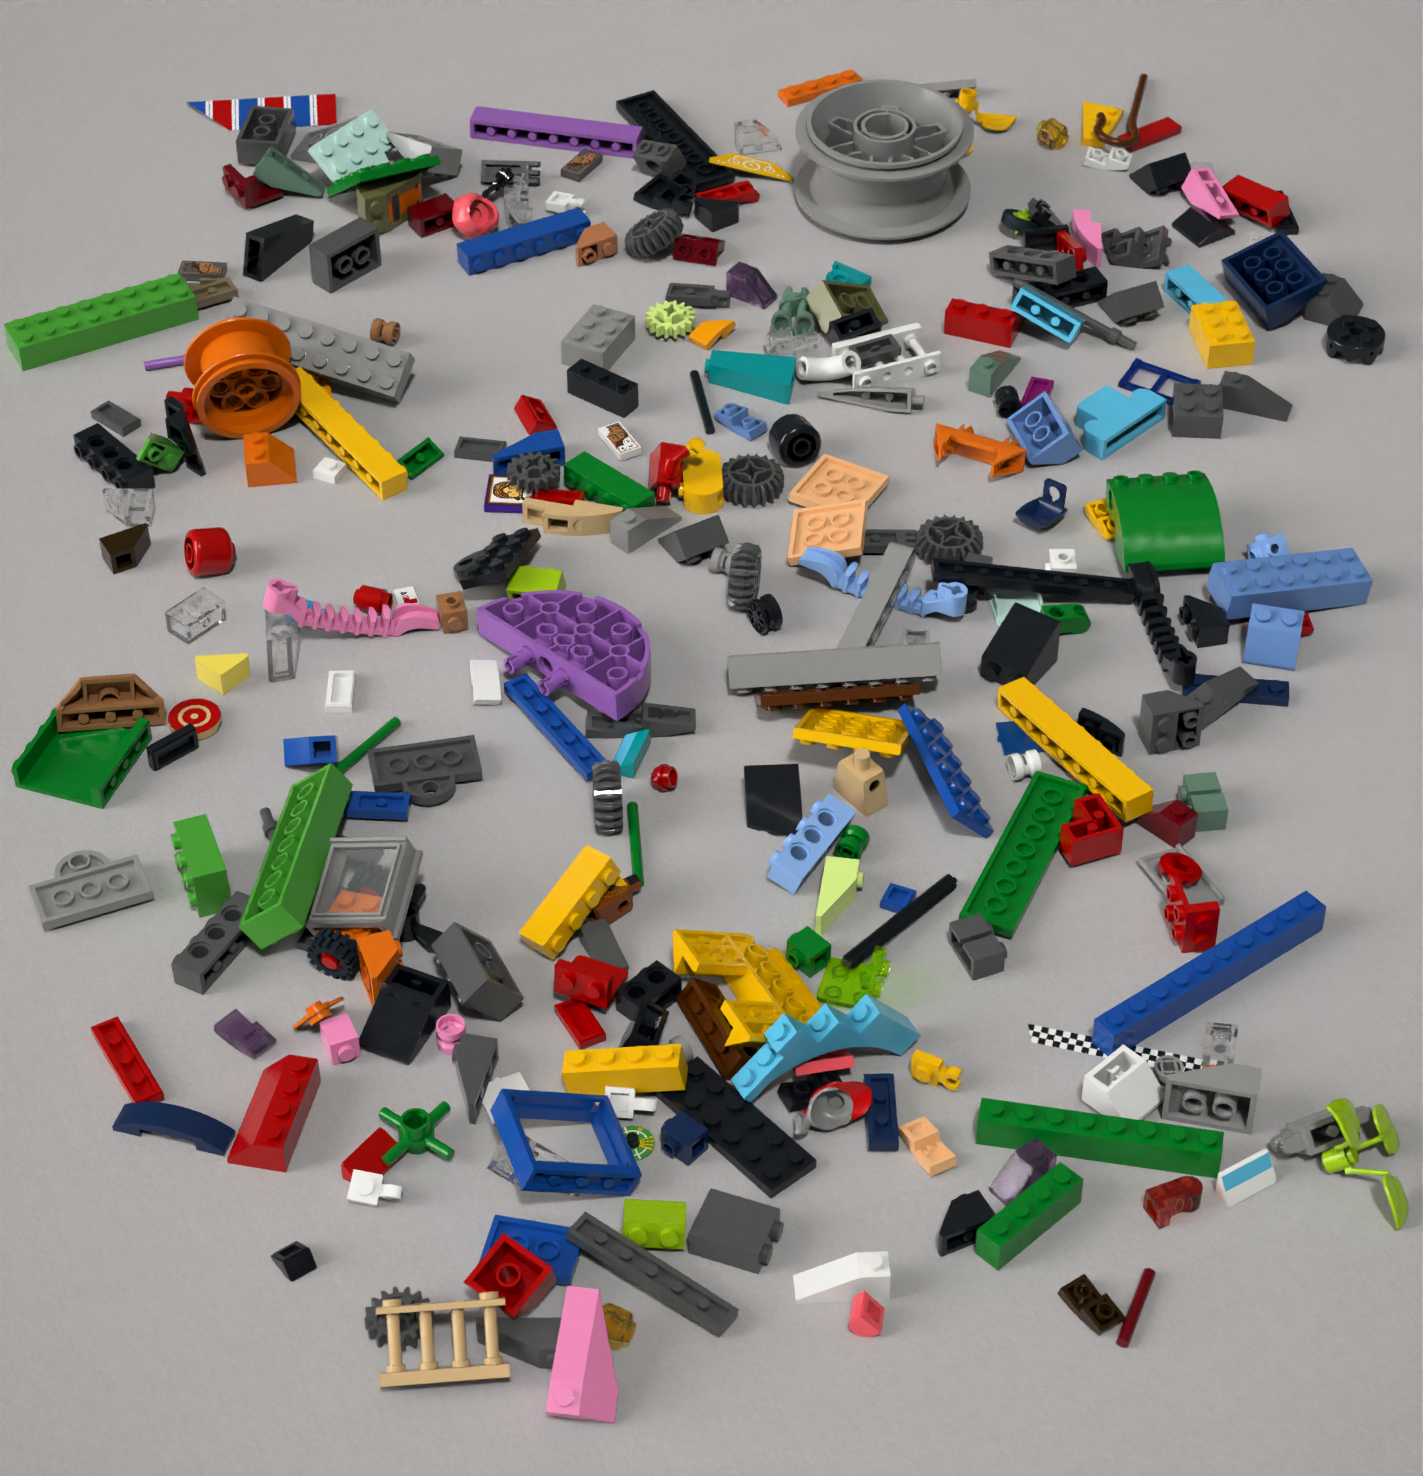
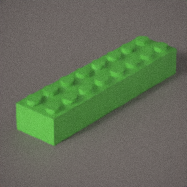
[4,273,199,371]
[239,763,353,950]

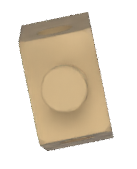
[834,748,888,817]

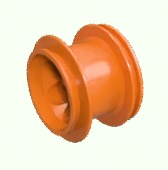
[183,317,301,439]

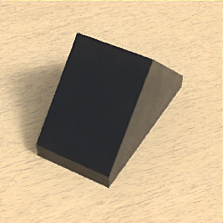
[695,197,739,233]

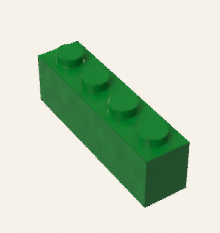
[563,451,655,512]
[975,1162,1084,1271]

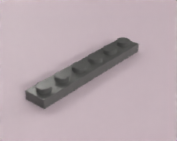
[566,1211,739,1337]

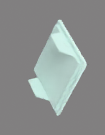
[987,590,1043,628]

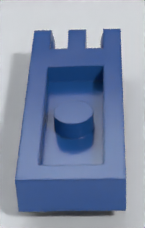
[343,791,411,820]

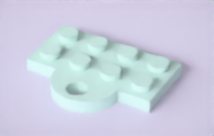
[308,109,395,182]

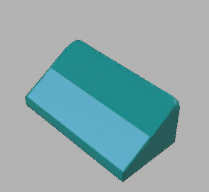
[613,729,651,778]

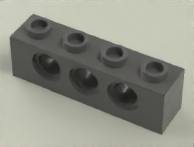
[989,245,1076,285]
[171,891,251,995]

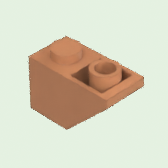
[576,222,618,267]

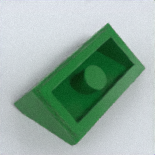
[396,437,445,480]

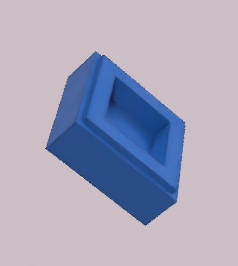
[880,883,917,913]

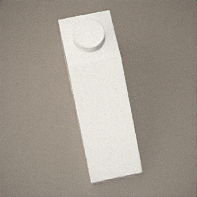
[793,1251,891,1304]

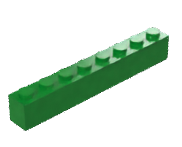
[976,1098,1224,1178]

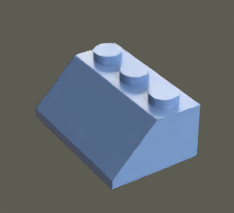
[1006,391,1083,465]

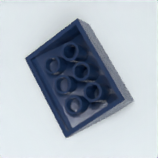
[1221,230,1327,330]

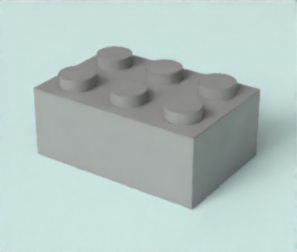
[561,304,636,371]

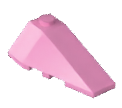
[546,1286,619,1424]

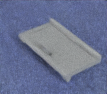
[1137,843,1225,906]

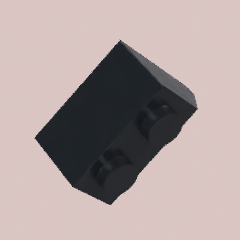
[1129,152,1191,195]

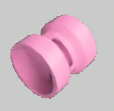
[436,1014,466,1055]

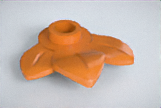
[292,996,344,1030]

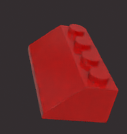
[227,1054,321,1173]

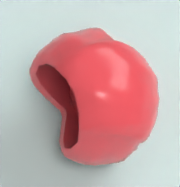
[452,193,499,239]

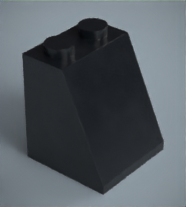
[980,602,1061,685]

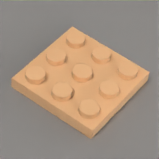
[789,453,889,508]
[787,499,868,566]

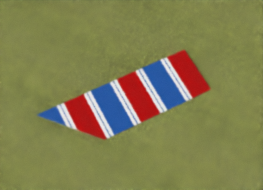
[187,94,337,131]

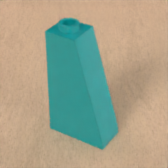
[705,350,796,405]

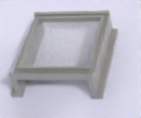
[305,836,423,941]

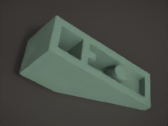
[253,146,325,197]
[969,350,1021,398]

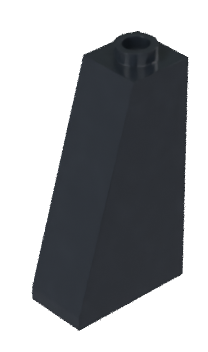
[243,214,314,282]

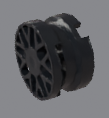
[747,593,783,634]

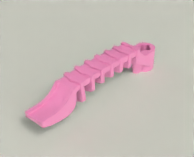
[263,578,440,638]

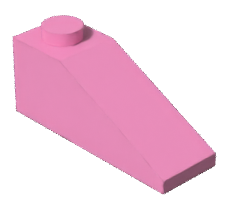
[1181,167,1239,219]

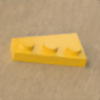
[1082,101,1124,150]

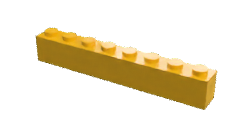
[295,367,408,501]
[997,677,1154,823]

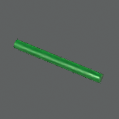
[335,717,401,774]
[627,802,644,887]

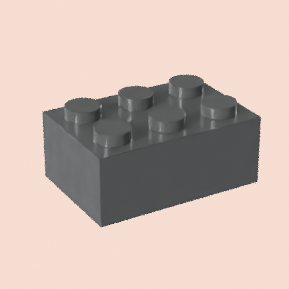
[236,106,296,165]
[309,217,382,294]
[431,922,524,1022]

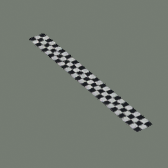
[1028,1024,1224,1072]

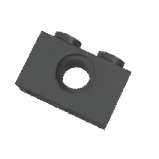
[632,139,687,178]

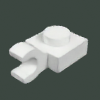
[545,191,587,214]
[605,1086,657,1119]
[347,1169,403,1207]

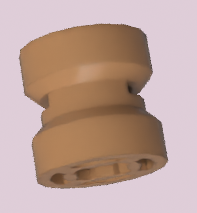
[370,318,401,345]

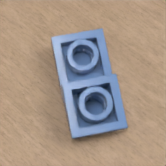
[714,403,768,440]

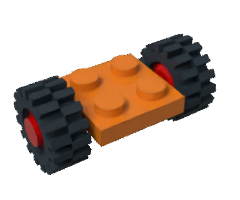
[307,863,390,980]

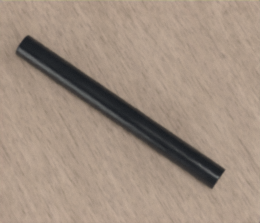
[690,370,715,435]

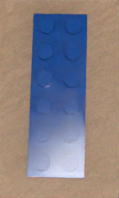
[897,703,994,838]

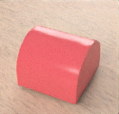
[849,1291,885,1337]

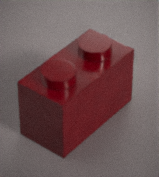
[407,193,454,238]

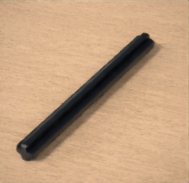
[842,874,957,969]

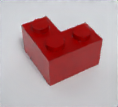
[1059,793,1124,867]

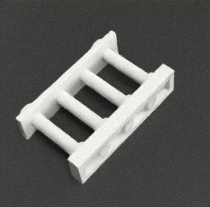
[832,322,941,388]

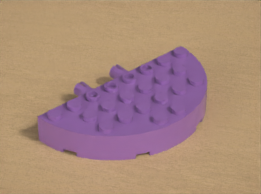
[477,590,652,721]

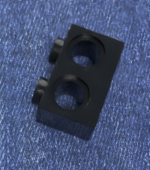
[616,960,682,1021]

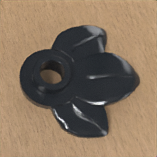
[482,167,515,198]

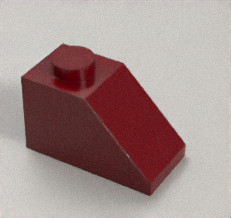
[1135,799,1198,848]

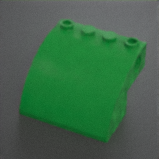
[1106,470,1225,573]

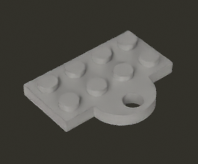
[28,850,154,931]

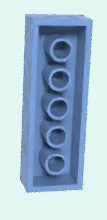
[1206,548,1373,620]

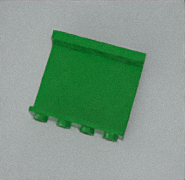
[11,698,152,809]

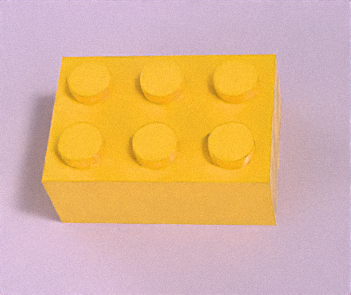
[1189,301,1256,369]

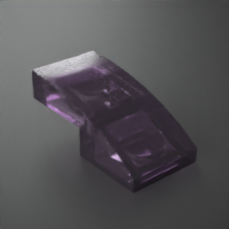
[214,1009,277,1059]

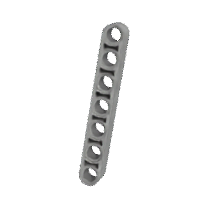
[837,542,916,648]

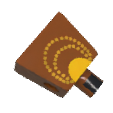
[586,874,641,925]

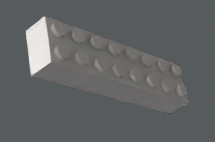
[225,296,415,403]

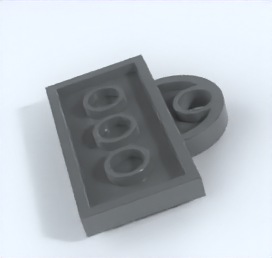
[368,735,483,805]

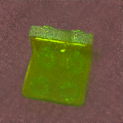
[817,946,891,1009]

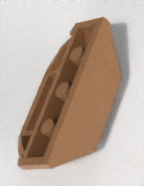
[56,673,165,732]

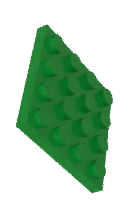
[326,153,441,197]

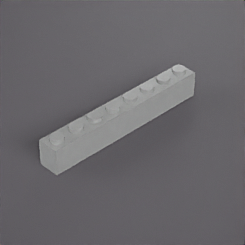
[728,642,942,693]

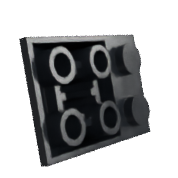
[359,964,451,1064]

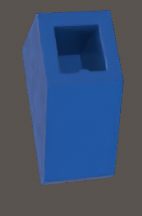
[283,735,339,766]

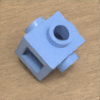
[1246,532,1291,559]

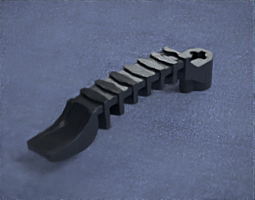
[1127,561,1197,686]

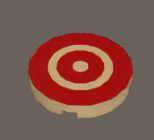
[168,698,222,741]

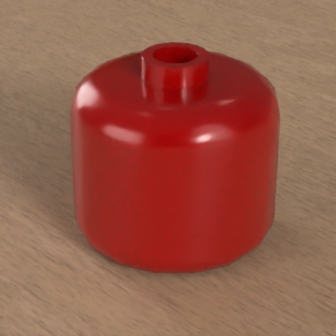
[184,527,236,576]

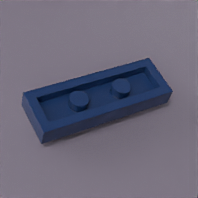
[864,1073,899,1151]

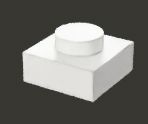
[313,457,347,484]

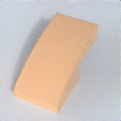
[898,1116,957,1177]

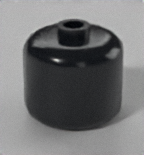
[769,414,821,467]

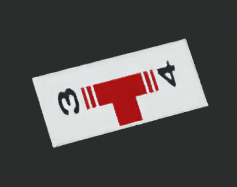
[393,586,419,605]

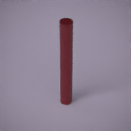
[1117,1268,1156,1348]

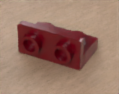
[673,233,725,266]

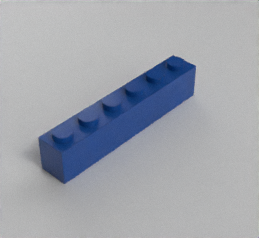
[457,207,591,276]

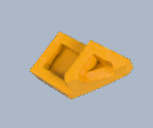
[688,320,736,351]

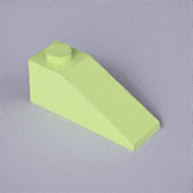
[815,856,864,936]

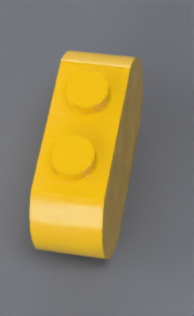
[678,449,723,514]

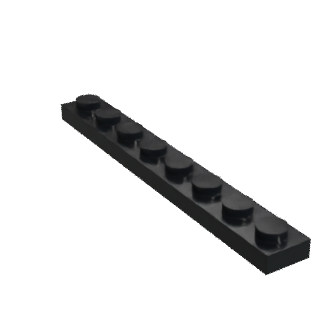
[931,558,1135,603]

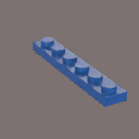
[504,673,606,782]

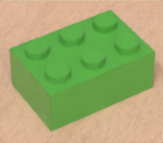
[170,814,231,918]

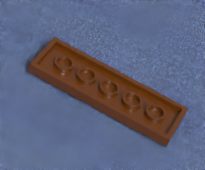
[755,680,920,711]

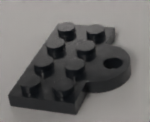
[453,528,541,590]

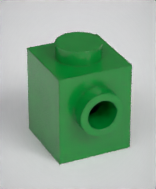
[786,926,831,978]

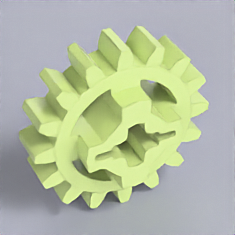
[646,300,696,339]

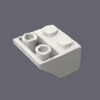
[1081,1045,1165,1120]

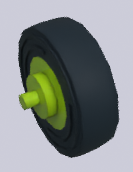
[1001,208,1041,235]

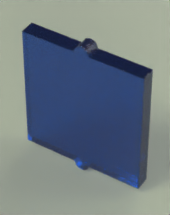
[996,721,1046,756]

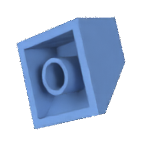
[1243,603,1305,671]

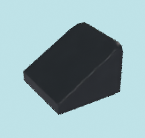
[271,1241,317,1282]

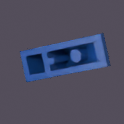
[492,429,565,475]

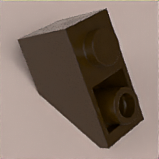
[99,523,151,575]

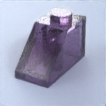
[726,262,777,310]
[989,1137,1057,1206]

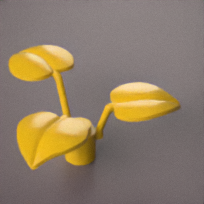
[956,88,1017,155]

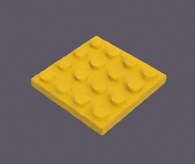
[793,706,911,758]

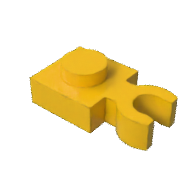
[910,1049,962,1091]

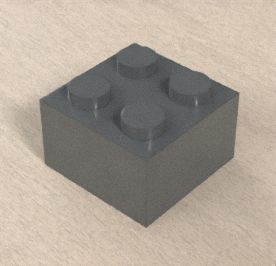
[1171,383,1224,439]

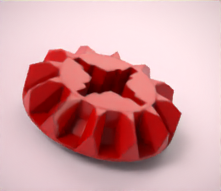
[1158,852,1202,887]

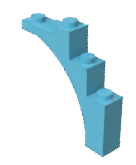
[731,994,921,1102]

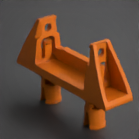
[933,423,1027,477]

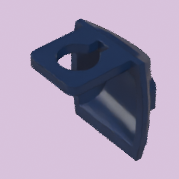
[1015,478,1068,530]

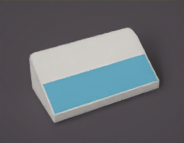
[1215,1149,1276,1207]

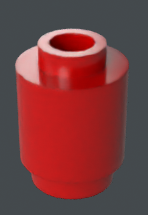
[353,585,393,614]

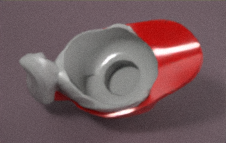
[794,1081,873,1135]

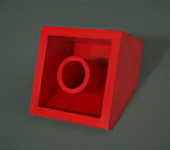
[464,1233,556,1319]

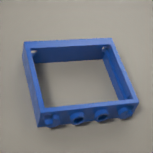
[490,1089,642,1196]

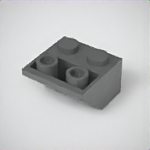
[1138,690,1205,755]

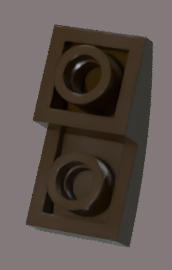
[1058,1274,1126,1335]

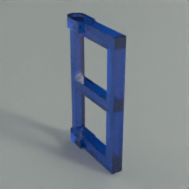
[1118,358,1201,405]

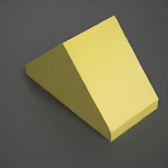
[195,653,251,695]

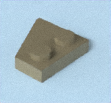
[183,278,238,309]

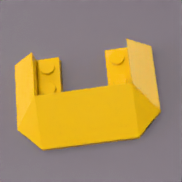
[673,929,822,1048]

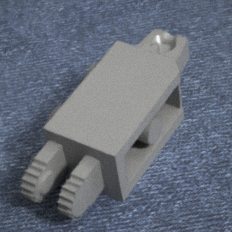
[1270,1106,1374,1156]

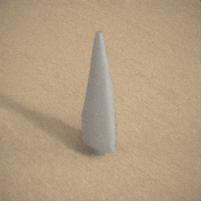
[818,387,925,413]

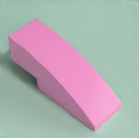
[1071,209,1102,267]

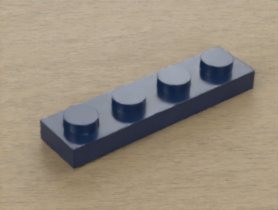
[1182,674,1289,707]

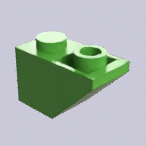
[136,432,184,473]

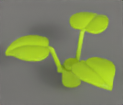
[1322,1098,1409,1231]

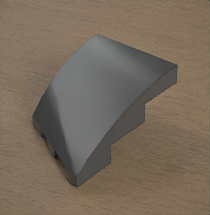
[1101,225,1169,268]

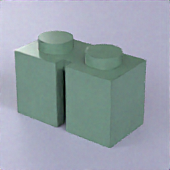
[1178,772,1228,832]

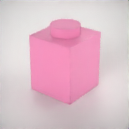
[319,1013,361,1065]

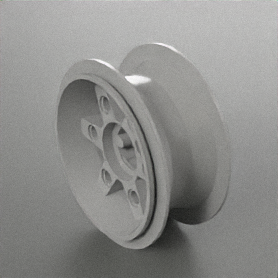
[795,79,974,241]

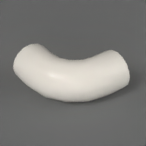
[796,351,861,381]

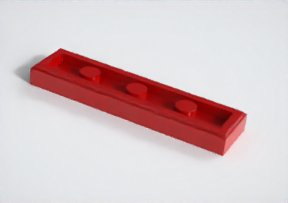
[91,1016,165,1103]

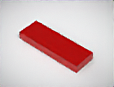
[1117,117,1182,153]

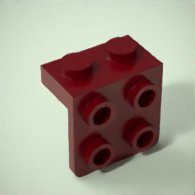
[222,164,284,209]

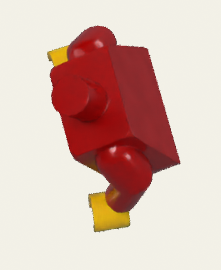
[648,437,706,504]

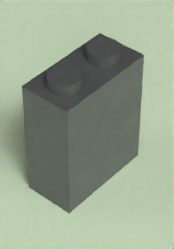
[688,1188,784,1274]

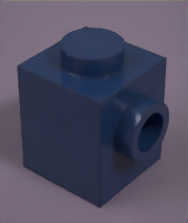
[661,1111,708,1166]

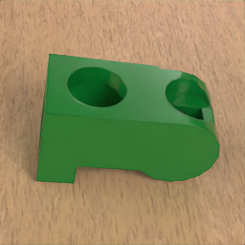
[1040,604,1091,634]

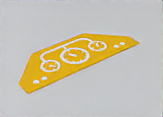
[709,153,793,182]

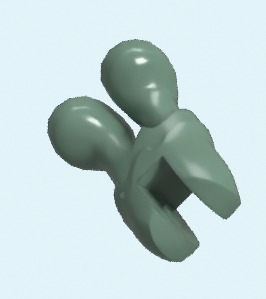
[771,286,815,338]

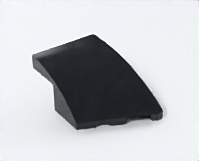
[633,169,698,214]
[164,396,206,477]
[744,764,802,837]

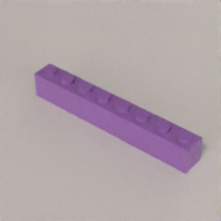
[469,106,643,159]

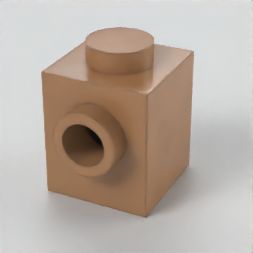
[436,591,469,634]

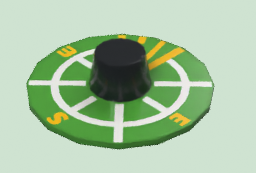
[622,1126,655,1161]

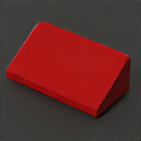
[514,395,557,435]
[341,1127,405,1183]

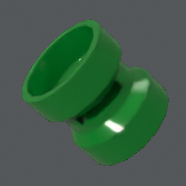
[834,825,870,859]

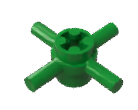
[379,1101,455,1166]

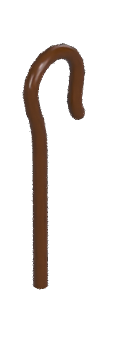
[1093,74,1148,148]

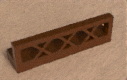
[676,978,758,1080]

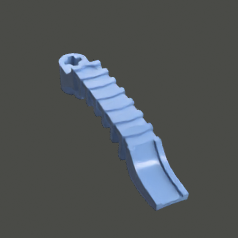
[798,546,968,618]

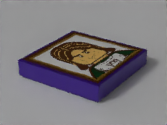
[484,474,535,513]

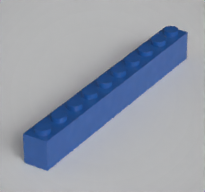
[1092,890,1326,1056]

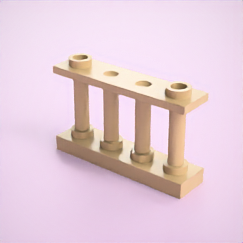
[375,1291,510,1387]

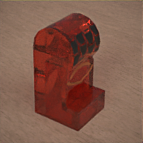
[1143,1176,1203,1229]

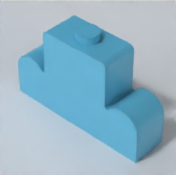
[1075,386,1167,460]

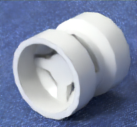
[1007,749,1042,781]

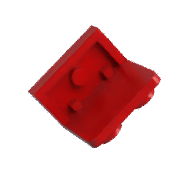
[1164,875,1220,953]
[553,955,628,1009]

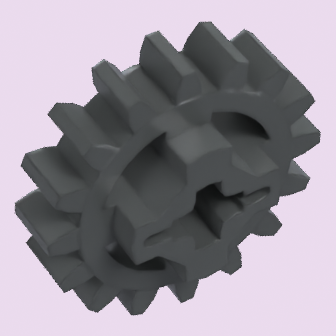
[507,451,560,493]
[364,1287,434,1351]

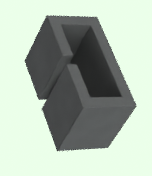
[948,913,1007,981]

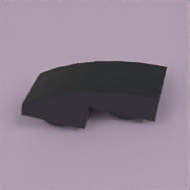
[1078,708,1125,757]
[777,1070,843,1112]

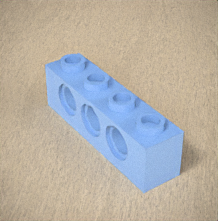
[767,793,856,895]

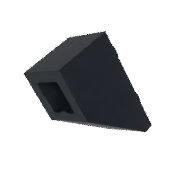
[1179,595,1230,648]

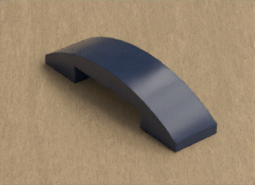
[112,1102,236,1156]

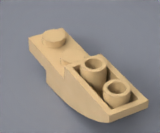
[522,497,623,536]

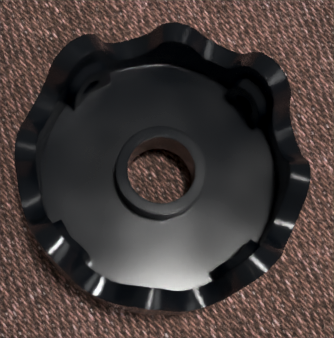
[1325,315,1386,365]

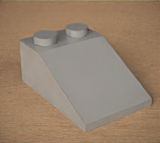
[291,116,358,163]
[386,131,463,178]
[1161,1063,1262,1135]

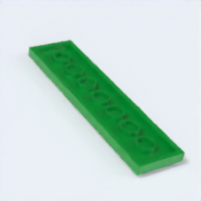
[959,771,1088,938]

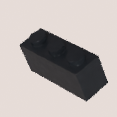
[567,358,639,418]

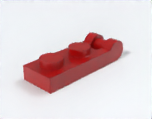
[695,181,760,203]

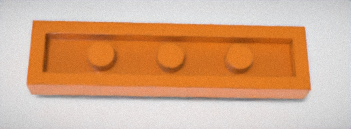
[778,69,863,107]

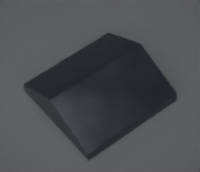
[1172,207,1235,248]

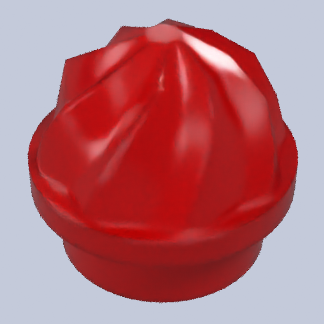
[650,764,678,791]

